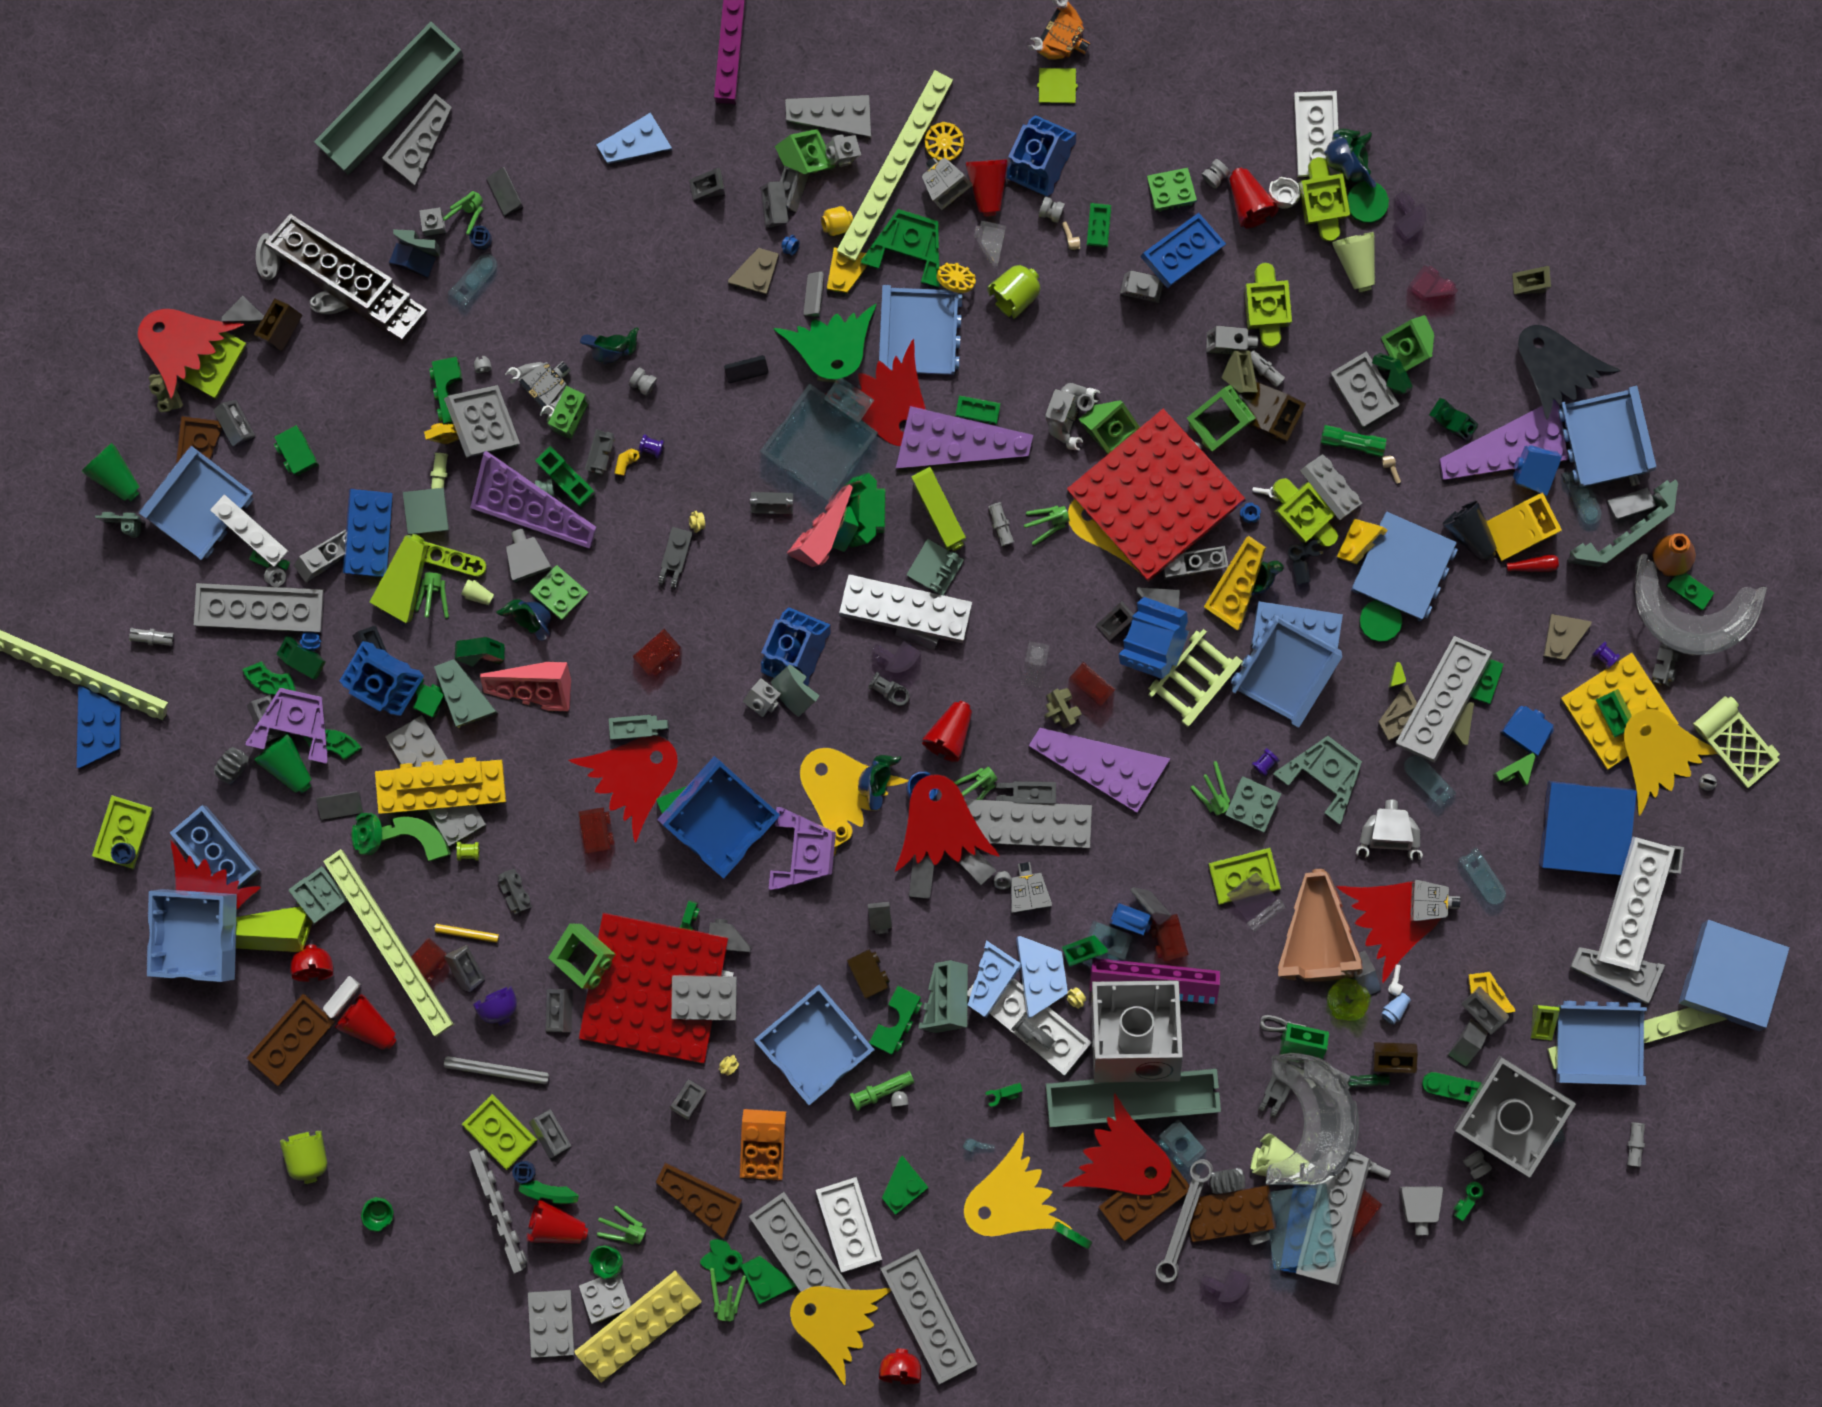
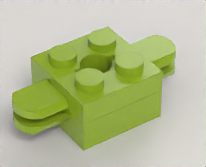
[1298,157,1350,241]
[1244,263,1292,348]
[1272,478,1338,547]

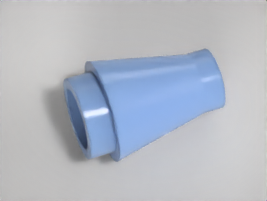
[1381,992,1411,1025]

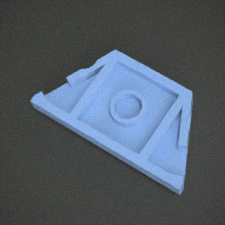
[1016,936,1068,1018]

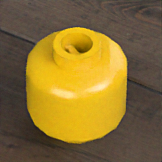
[821,206,853,236]

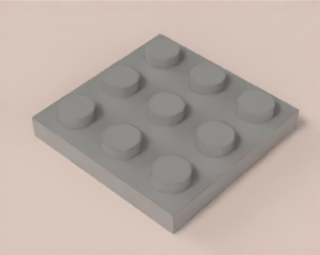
[444,385,520,458]

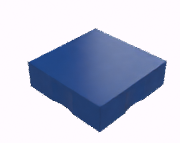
[657,756,780,879]
[1539,781,1637,875]

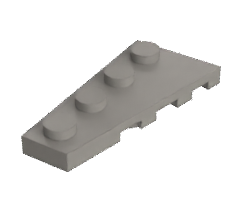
[382,94,452,185]
[785,95,871,138]
[1569,947,1665,1004]

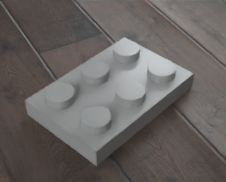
[1330,351,1399,428]
[1300,454,1362,520]
[672,975,737,1020]
[528,1290,575,1357]

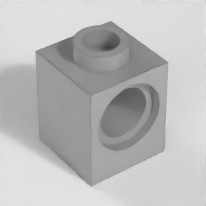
[420,208,446,236]

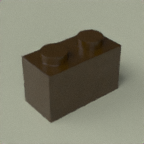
[254,298,303,351]
[847,949,890,999]
[1373,1042,1418,1073]

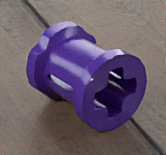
[638,434,665,459]
[1592,641,1620,669]
[1252,748,1280,777]

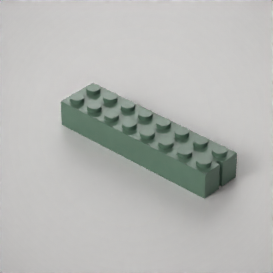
[314,22,464,175]
[1045,1068,1221,1127]

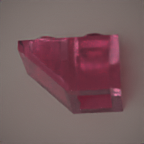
[1407,265,1458,301]

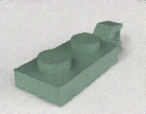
[609,715,669,740]

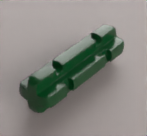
[1348,1074,1390,1088]

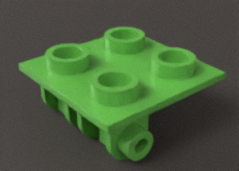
[1147,168,1197,212]
[529,565,588,620]

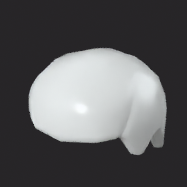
[1269,177,1301,209]

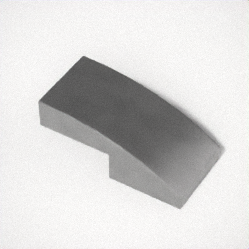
[959,846,996,885]

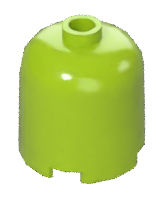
[987,265,1041,319]
[280,1131,327,1184]

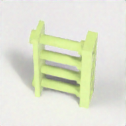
[1148,629,1243,728]

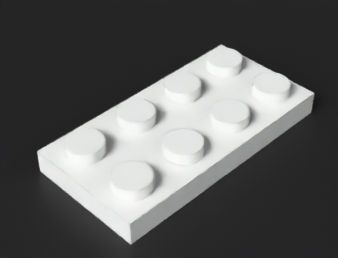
[1294,91,1340,177]
[816,1177,882,1272]

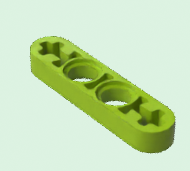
[423,541,487,577]

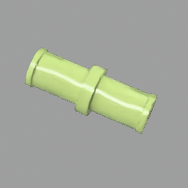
[430,453,448,489]

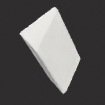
[323,976,361,1018]

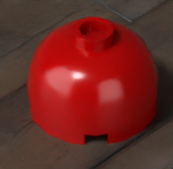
[290,945,334,982]
[879,1349,921,1384]

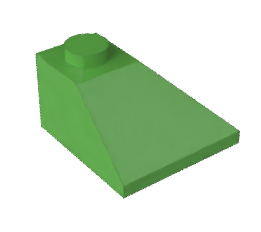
[775,129,835,174]
[1381,315,1434,371]
[1079,400,1140,454]

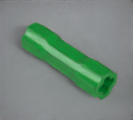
[1320,425,1387,457]

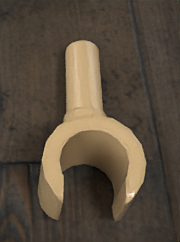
[1062,222,1080,250]
[1382,456,1401,484]

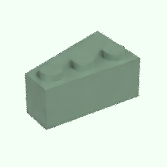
[434,659,498,728]
[918,960,968,1033]

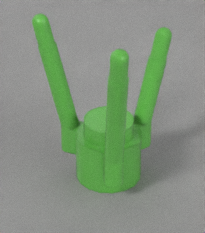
[443,191,483,235]
[1024,506,1070,545]
[415,573,449,619]
[1191,761,1230,816]
[954,767,998,800]
[597,1206,646,1245]
[710,1268,747,1321]

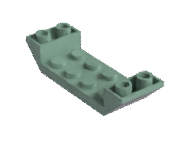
[1567,479,1678,567]

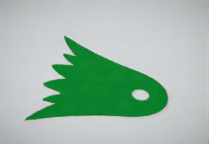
[773,304,876,379]

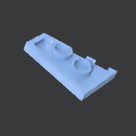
[597,113,672,164]
[968,940,1022,1018]

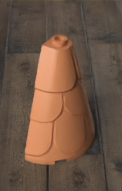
[1278,869,1363,981]

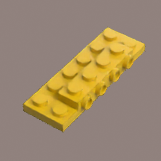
[375,757,506,814]

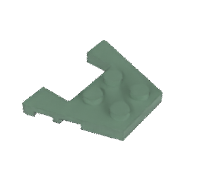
[1273,736,1362,824]

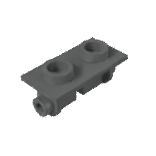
[585,429,615,476]
[750,492,793,514]
[1652,644,1681,687]
[497,869,532,914]

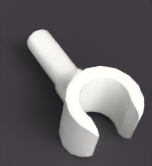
[1253,487,1280,501]
[1388,965,1403,996]

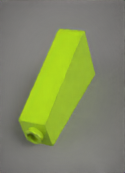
[911,467,966,551]
[370,534,428,623]
[235,906,312,952]

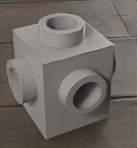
[825,135,861,167]
[743,678,781,717]

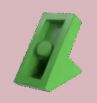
[1493,753,1535,786]

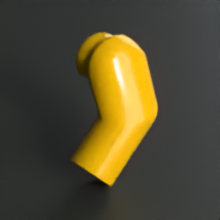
[614,449,640,476]

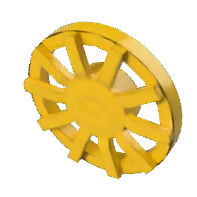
[925,122,964,161]
[937,263,976,293]

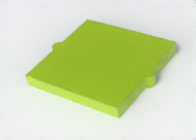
[1037,68,1078,103]

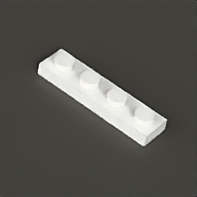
[210,495,289,567]

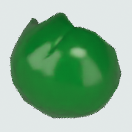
[361,1197,394,1232]
[589,1245,623,1279]

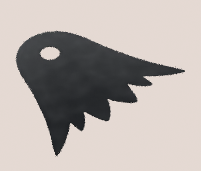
[1518,325,1621,420]

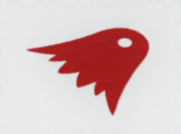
[138,309,244,398]
[823,339,926,446]
[568,736,678,843]
[895,775,1000,872]
[170,840,261,911]
[1336,882,1441,983]
[1063,1093,1172,1195]

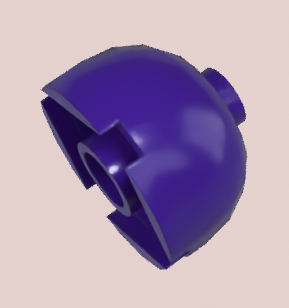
[473,986,517,1026]

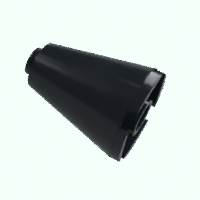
[1442,500,1497,561]

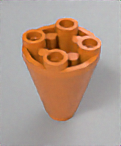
[1653,533,1696,576]

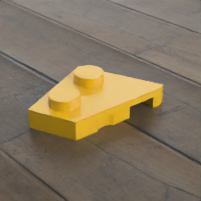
[827,248,867,293]
[424,423,459,444]
[1337,519,1388,564]
[1468,972,1515,1013]

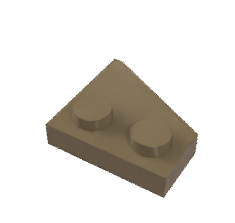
[728,248,779,295]
[1543,614,1592,660]
[1378,685,1417,741]

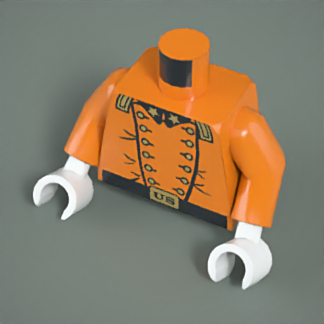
[1028,0,1091,59]

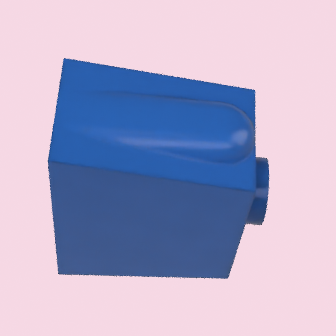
[1513,445,1562,496]
[1500,706,1554,756]
[1109,903,1152,935]

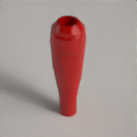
[1507,555,1559,572]

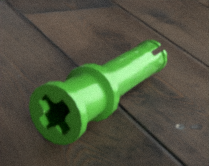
[850,1071,915,1111]

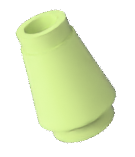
[461,579,494,605]

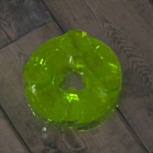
[1327,979,1371,1021]

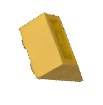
[1487,493,1562,561]

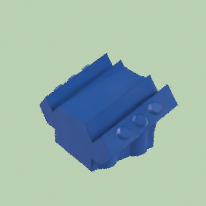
[1006,115,1077,197]
[1118,597,1189,679]
[761,607,831,686]
[339,641,424,716]

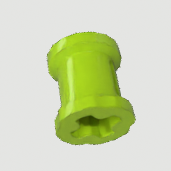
[457,842,480,861]

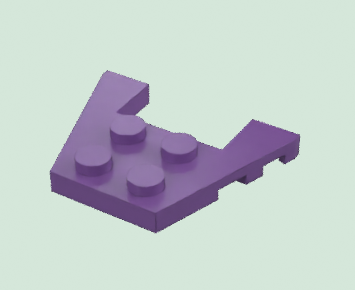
[245,688,328,764]
[769,807,836,890]

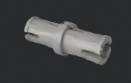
[1251,350,1285,387]
[988,502,1014,547]
[129,628,174,646]
[1627,1122,1645,1167]

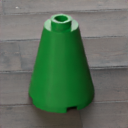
[82,443,140,501]
[255,734,312,793]

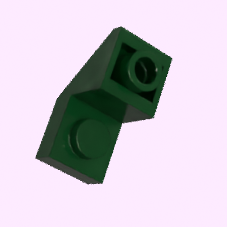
[1372,353,1413,394]
[1429,398,1479,442]
[276,636,326,680]
[455,637,505,667]

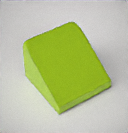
[1389,662,1406,688]

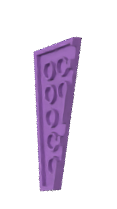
[1439,399,1568,480]
[896,406,1033,468]
[470,451,596,548]
[1029,728,1170,813]

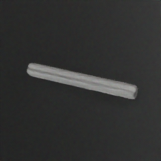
[444,1056,549,1084]

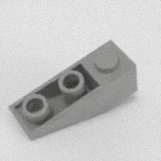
[294,529,346,582]
[1163,546,1228,580]

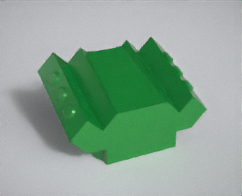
[844,473,886,548]

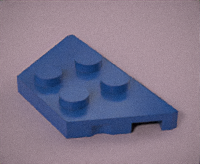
[77,686,122,768]

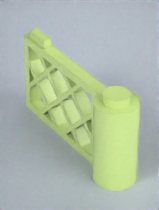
[1692,696,1780,788]

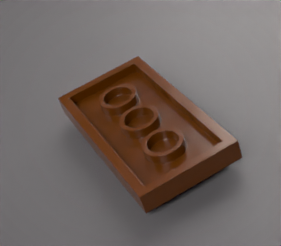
[247,994,336,1086]
[1098,1159,1190,1241]
[1184,1185,1276,1242]

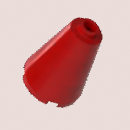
[966,159,1008,216]
[1229,168,1279,229]
[922,701,972,762]
[335,994,396,1050]
[527,1200,588,1244]

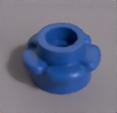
[781,235,800,255]
[1240,503,1261,523]
[300,632,321,651]

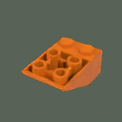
[740,1109,786,1180]

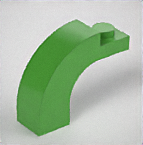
[381,817,451,861]

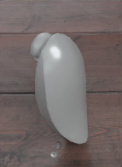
[256,233,280,280]
[310,291,349,314]

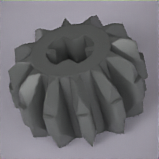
[214,747,248,784]
[1209,1168,1246,1194]

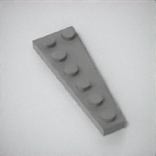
[469,1148,528,1273]

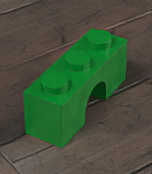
[429,357,463,425]
[535,446,596,508]
[413,679,445,718]
[869,986,922,1054]

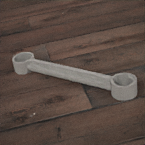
[1156,1159,1213,1282]

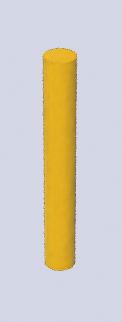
[435,924,499,943]

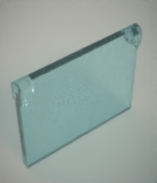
[1269,1184,1336,1270]

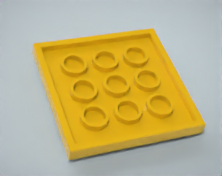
[1560,653,1679,770]

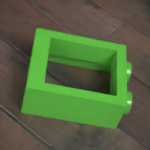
[1187,385,1256,451]
[548,386,589,439]
[549,924,616,989]

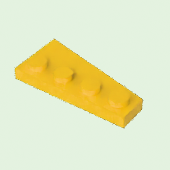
[1204,536,1266,630]

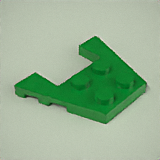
[860,209,940,288]

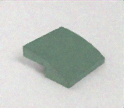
[393,229,440,256]
[403,488,449,534]
[771,664,820,717]
[288,866,348,924]

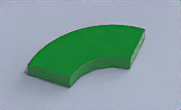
[242,661,297,695]
[303,729,362,760]
[518,1181,579,1204]

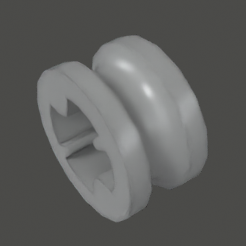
[264,566,286,587]

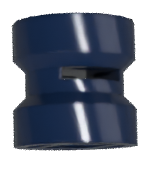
[469,226,492,250]
[111,842,136,864]
[512,1161,536,1183]

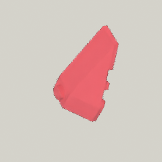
[787,484,853,567]
[480,662,571,711]

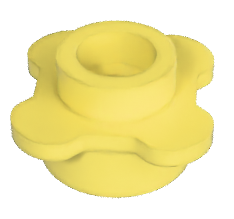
[689,511,705,533]
[1066,988,1086,1009]
[719,1055,739,1076]

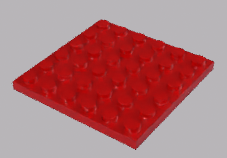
[1067,408,1246,582]
[579,913,728,1063]

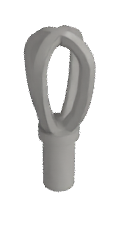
[1260,1015,1306,1031]
[1351,1151,1391,1178]

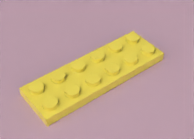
[574,1271,702,1382]

